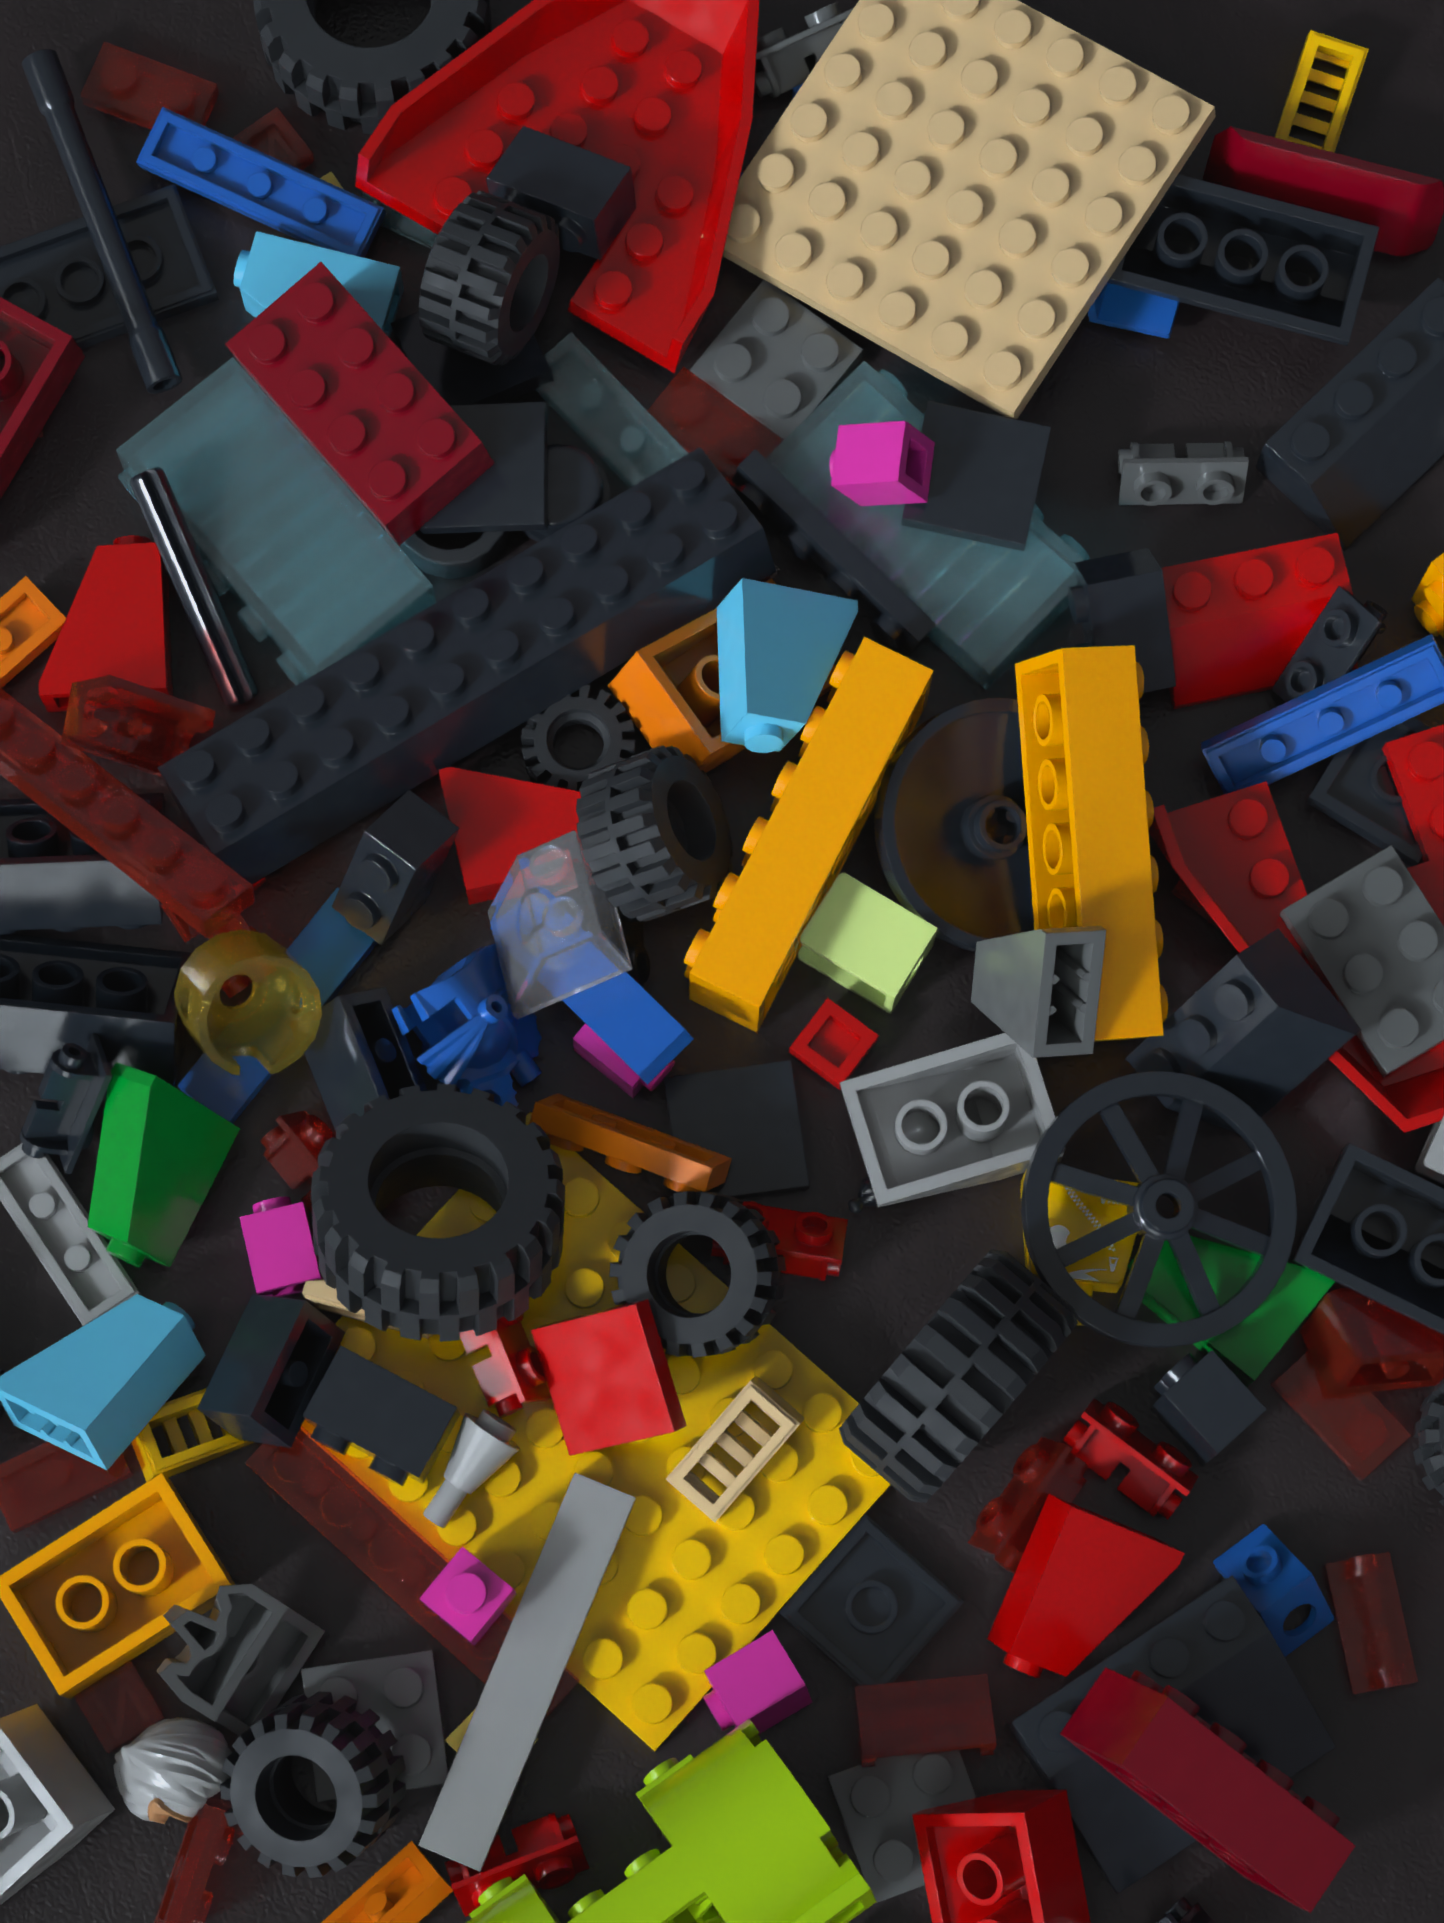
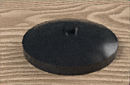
[874,698,1034,952]

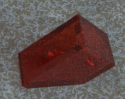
[1300,1288,1444,1395]

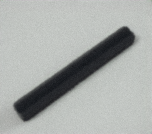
[130,467,258,706]

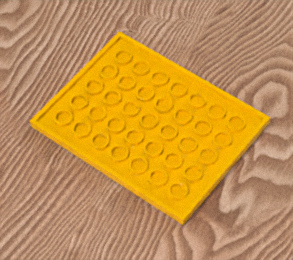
[300,1112,891,1752]

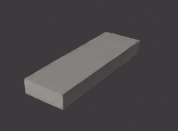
[0,1143,142,1326]

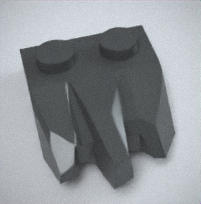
[157,1584,325,1736]

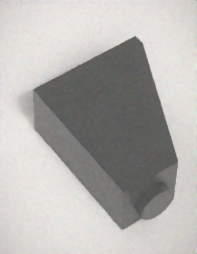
[971,926,1106,1058]

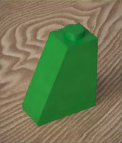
[87,1062,240,1268]
[1127,1236,1335,1387]

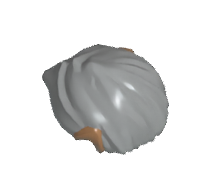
[113,1717,232,1824]

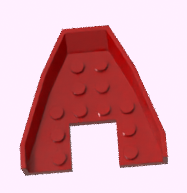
[355,0,760,373]
[1148,724,1444,1133]

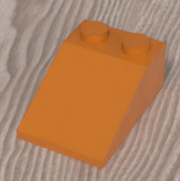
[608,578,836,773]

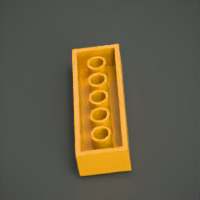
[684,637,934,1033]
[1015,645,1168,1042]

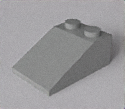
[840,1033,1065,1207]
[0,1704,115,1905]

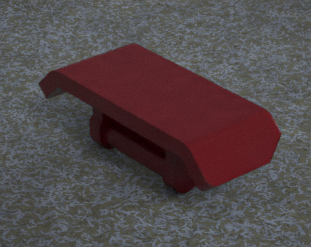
[1202,126,1444,257]

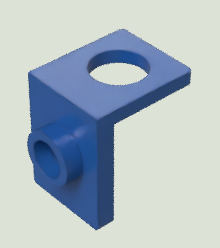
[1088,283,1180,339]
[1213,1524,1334,1657]

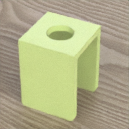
[798,873,938,1014]

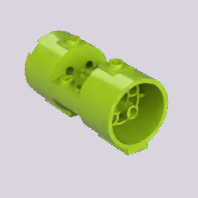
[466,1719,877,1923]

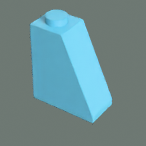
[234,231,404,338]
[717,578,858,753]
[0,1294,206,1470]

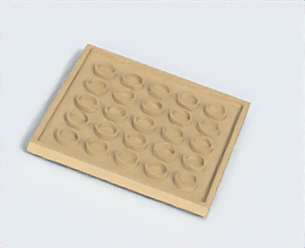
[701,0,1216,420]

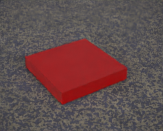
[531,1299,687,1456]

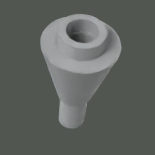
[423,1409,520,1528]

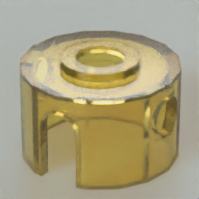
[174,929,322,1076]

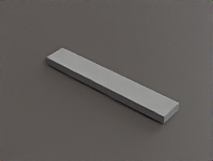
[418,1473,636,1872]

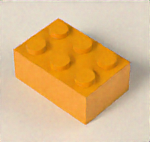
[0,1473,235,1699]

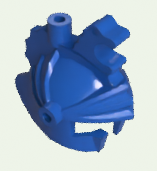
[391,944,542,1107]

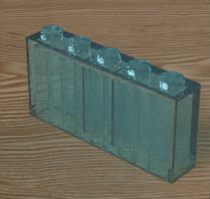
[116,357,436,685]
[766,361,1090,690]

